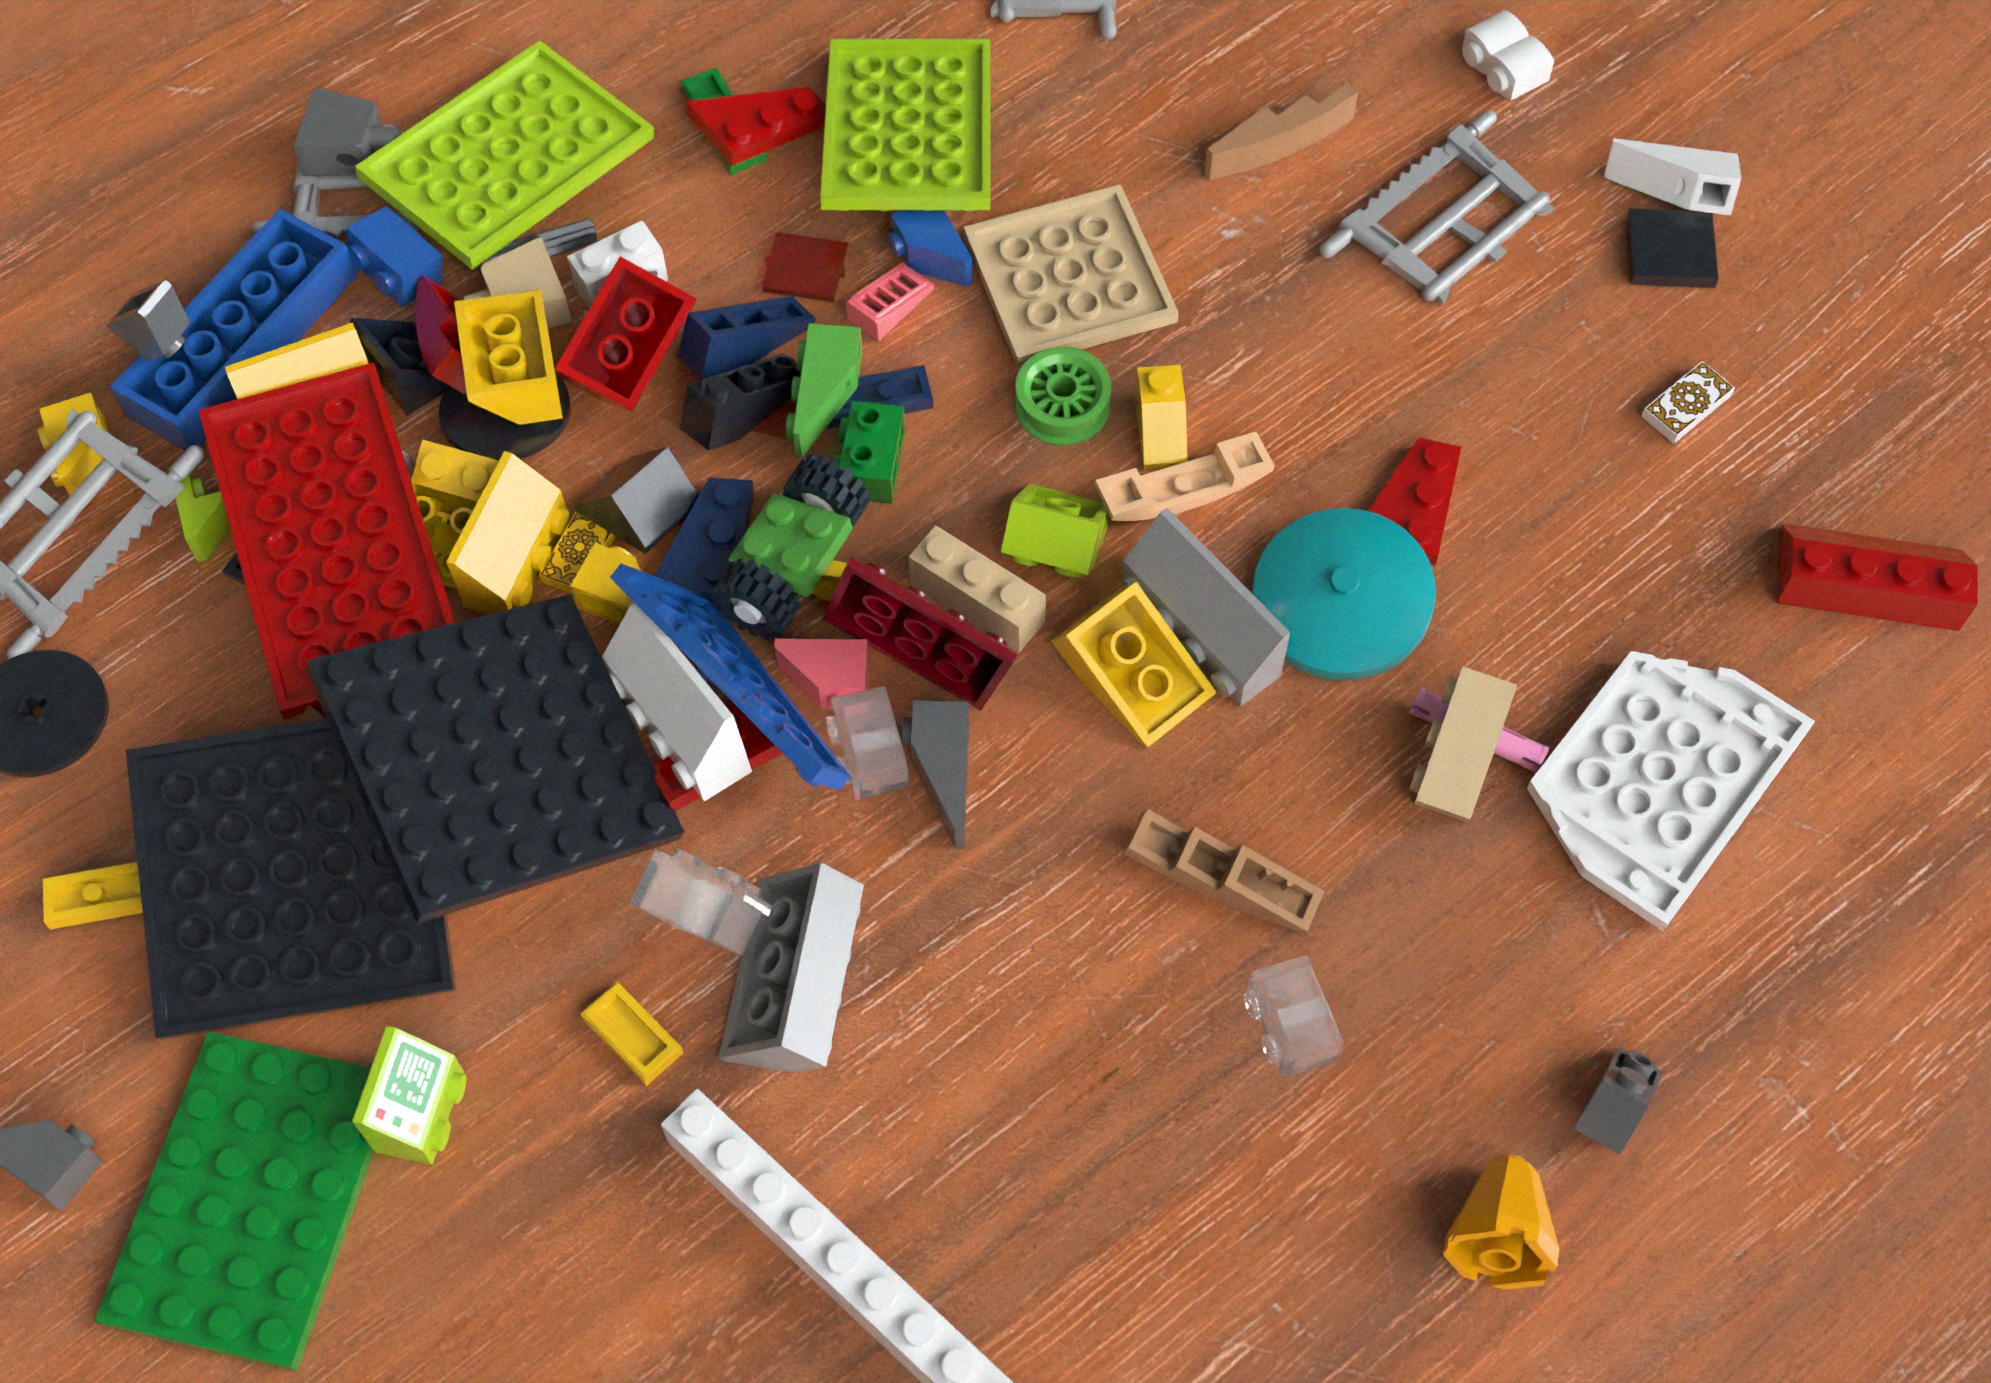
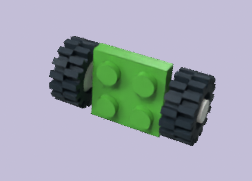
[711,455,870,640]

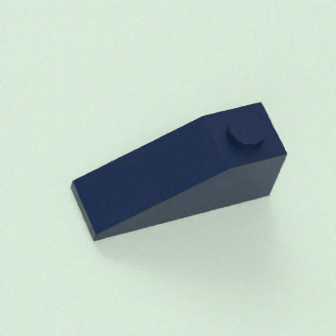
[678,296,816,380]

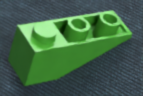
[786,323,862,458]

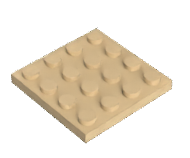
[963,184,1179,367]

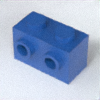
[346,206,442,307]

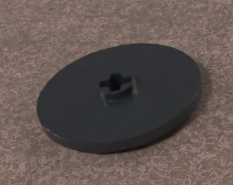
[439,373,571,461]
[0,650,109,777]

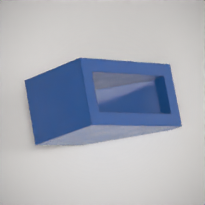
[887,210,972,286]

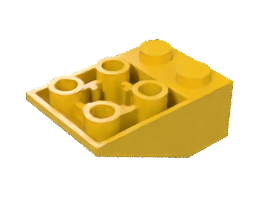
[411,439,499,589]

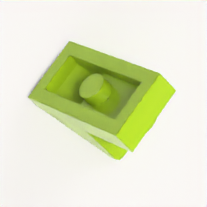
[169,467,230,562]

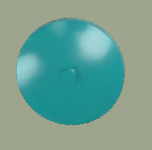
[1253,508,1436,680]

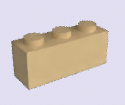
[909,526,1046,653]
[1409,666,1517,822]

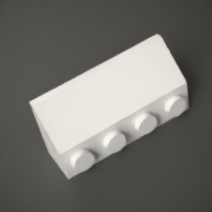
[602,603,752,801]

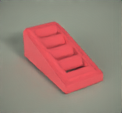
[845,262,934,342]

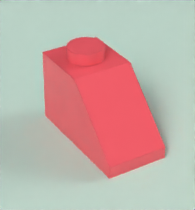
[774,638,869,713]

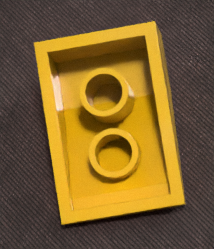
[1051,582,1217,748]

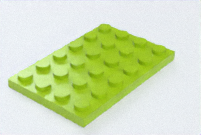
[820,39,990,211]
[355,40,654,270]

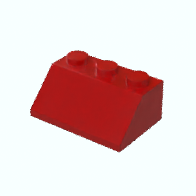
[555,256,697,412]

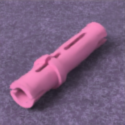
[1408,687,1550,774]

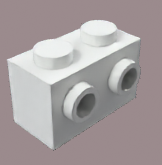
[567,221,668,308]

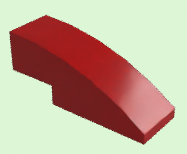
[415,274,466,394]

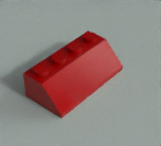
[1777,523,1978,631]

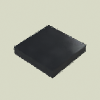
[1626,208,1719,288]

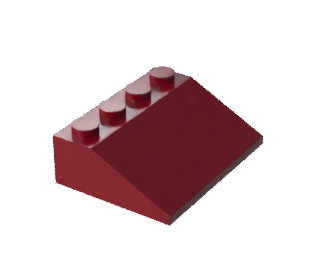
[822,557,1018,711]

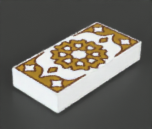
[1641,361,1735,444]

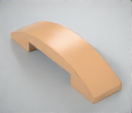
[1095,432,1275,521]

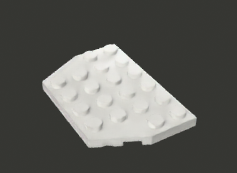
[1527,651,1815,931]

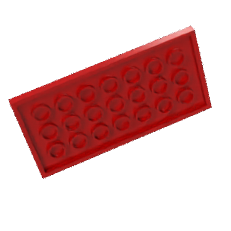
[198,362,455,720]

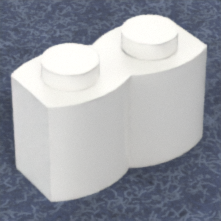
[1462,10,1554,100]

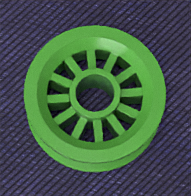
[1015,347,1111,446]

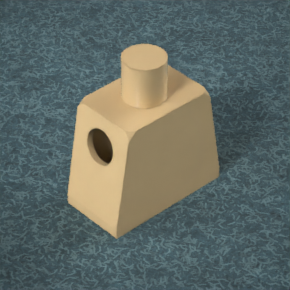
[463,237,572,328]

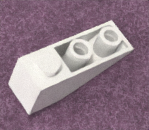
[1604,138,1741,215]

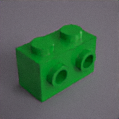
[833,401,906,504]

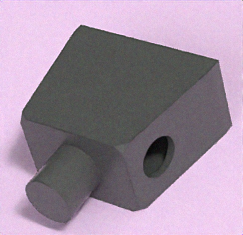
[293,88,400,176]

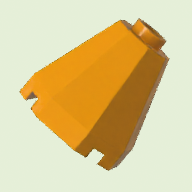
[1443,1154,1559,1290]

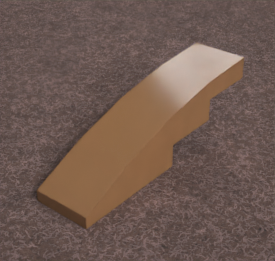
[1204,83,1359,180]
[1123,809,1325,934]

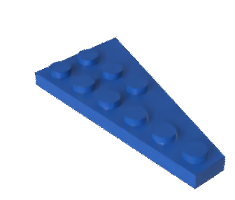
[610,563,851,790]

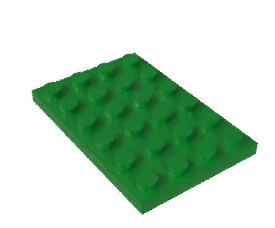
[94,1031,374,1372]

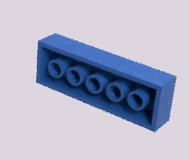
[110,208,358,451]

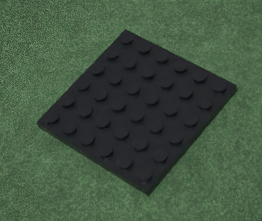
[305,594,685,924]
[126,719,456,1040]

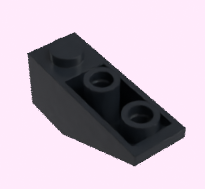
[680,353,802,451]

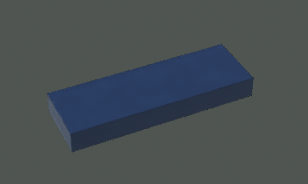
[825,365,934,429]

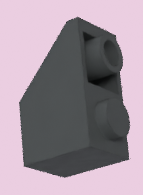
[1574,1047,1663,1155]

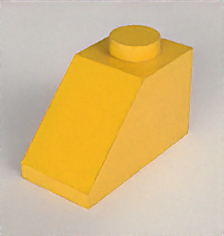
[1135,365,1187,470]
[570,543,641,624]

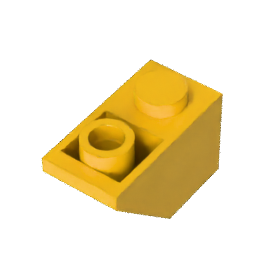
[37,392,110,495]

